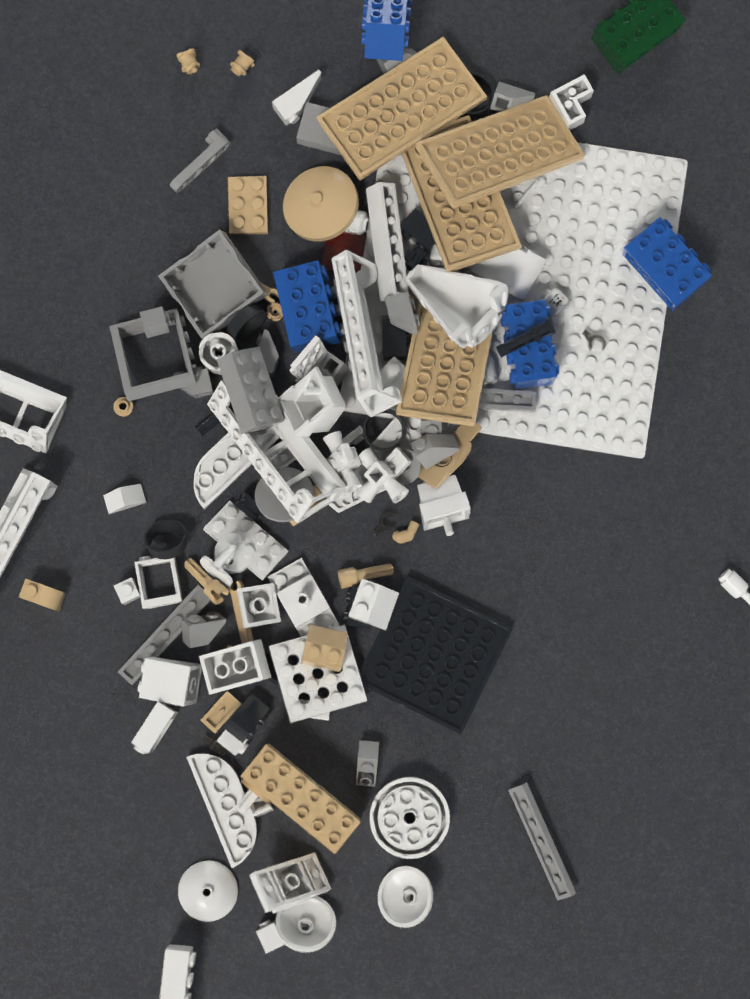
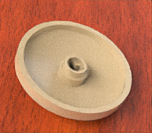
[283,166,359,242]

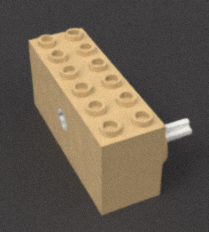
[235,743,361,854]

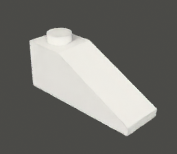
[272,70,322,126]

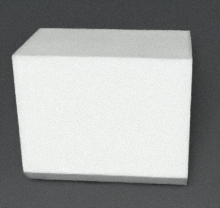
[250,797,274,818]

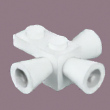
[323,431,362,493]
[356,447,412,503]

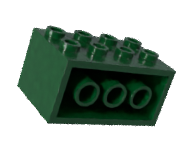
[591,0,686,75]

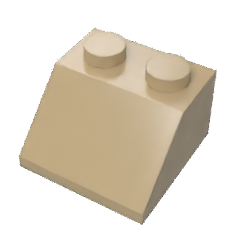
[301,625,348,672]

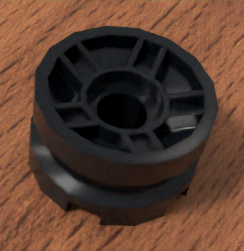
[234,492,261,521]

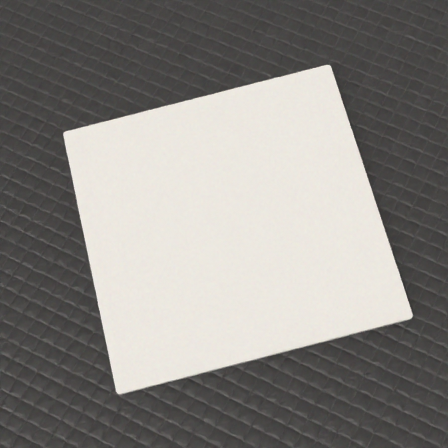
[340,142,688,459]

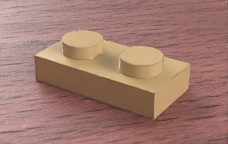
[201,691,242,734]

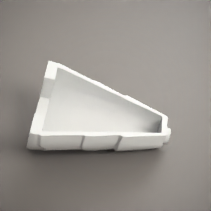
[405,264,508,348]

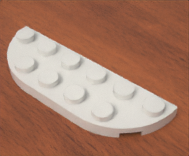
[194,427,280,510]
[187,754,257,868]

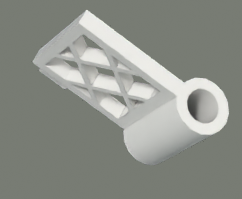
[289,336,329,383]

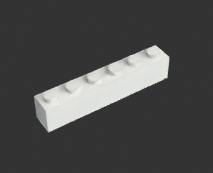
[366,182,409,302]

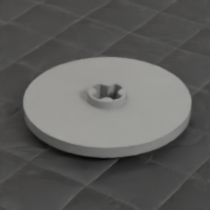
[255,467,314,522]

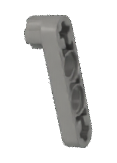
[170,129,231,193]

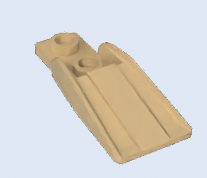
[418,423,481,488]

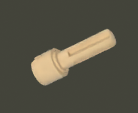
[184,558,229,605]
[338,563,394,589]

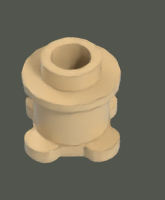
[177,49,200,74]
[230,50,255,76]

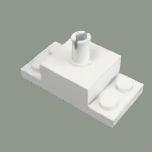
[268,558,340,637]
[249,853,331,913]

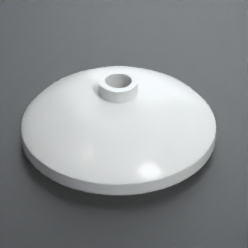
[178,860,238,921]
[378,866,433,928]
[276,896,336,952]

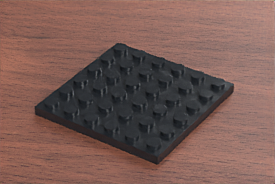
[359,576,513,735]

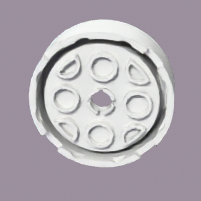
[370,777,450,859]

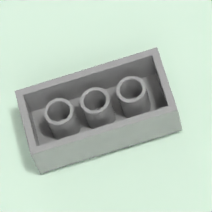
[216,347,284,434]

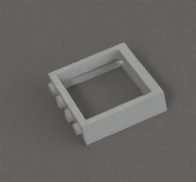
[109,308,198,401]

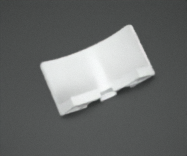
[467,244,547,299]

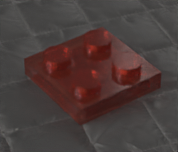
[321,232,366,273]

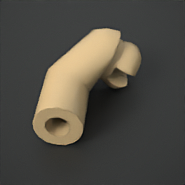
[392,521,420,544]

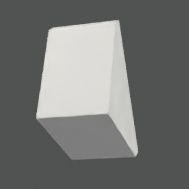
[103,484,147,514]

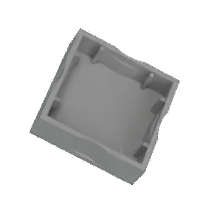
[158,229,269,339]

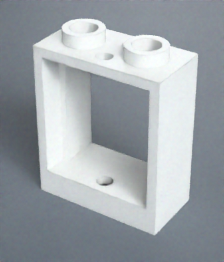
[134,556,183,609]
[131,702,178,754]

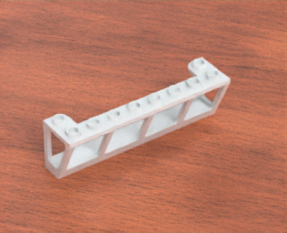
[331,250,402,417]
[0,370,67,453]
[207,380,347,523]
[0,468,58,577]

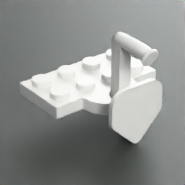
[200,501,288,587]

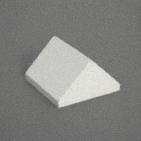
[237,583,281,628]

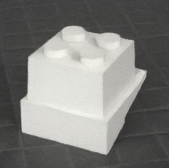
[277,367,346,437]
[417,475,470,536]

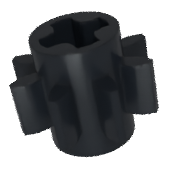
[404,247,428,270]

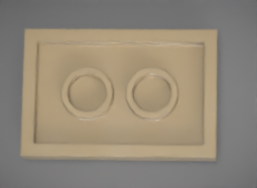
[228,176,268,235]

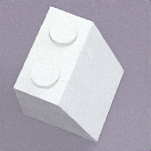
[138,657,202,707]

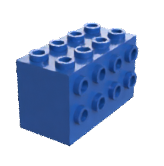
[361,0,411,61]
[622,217,712,312]
[273,261,342,353]
[500,300,559,390]

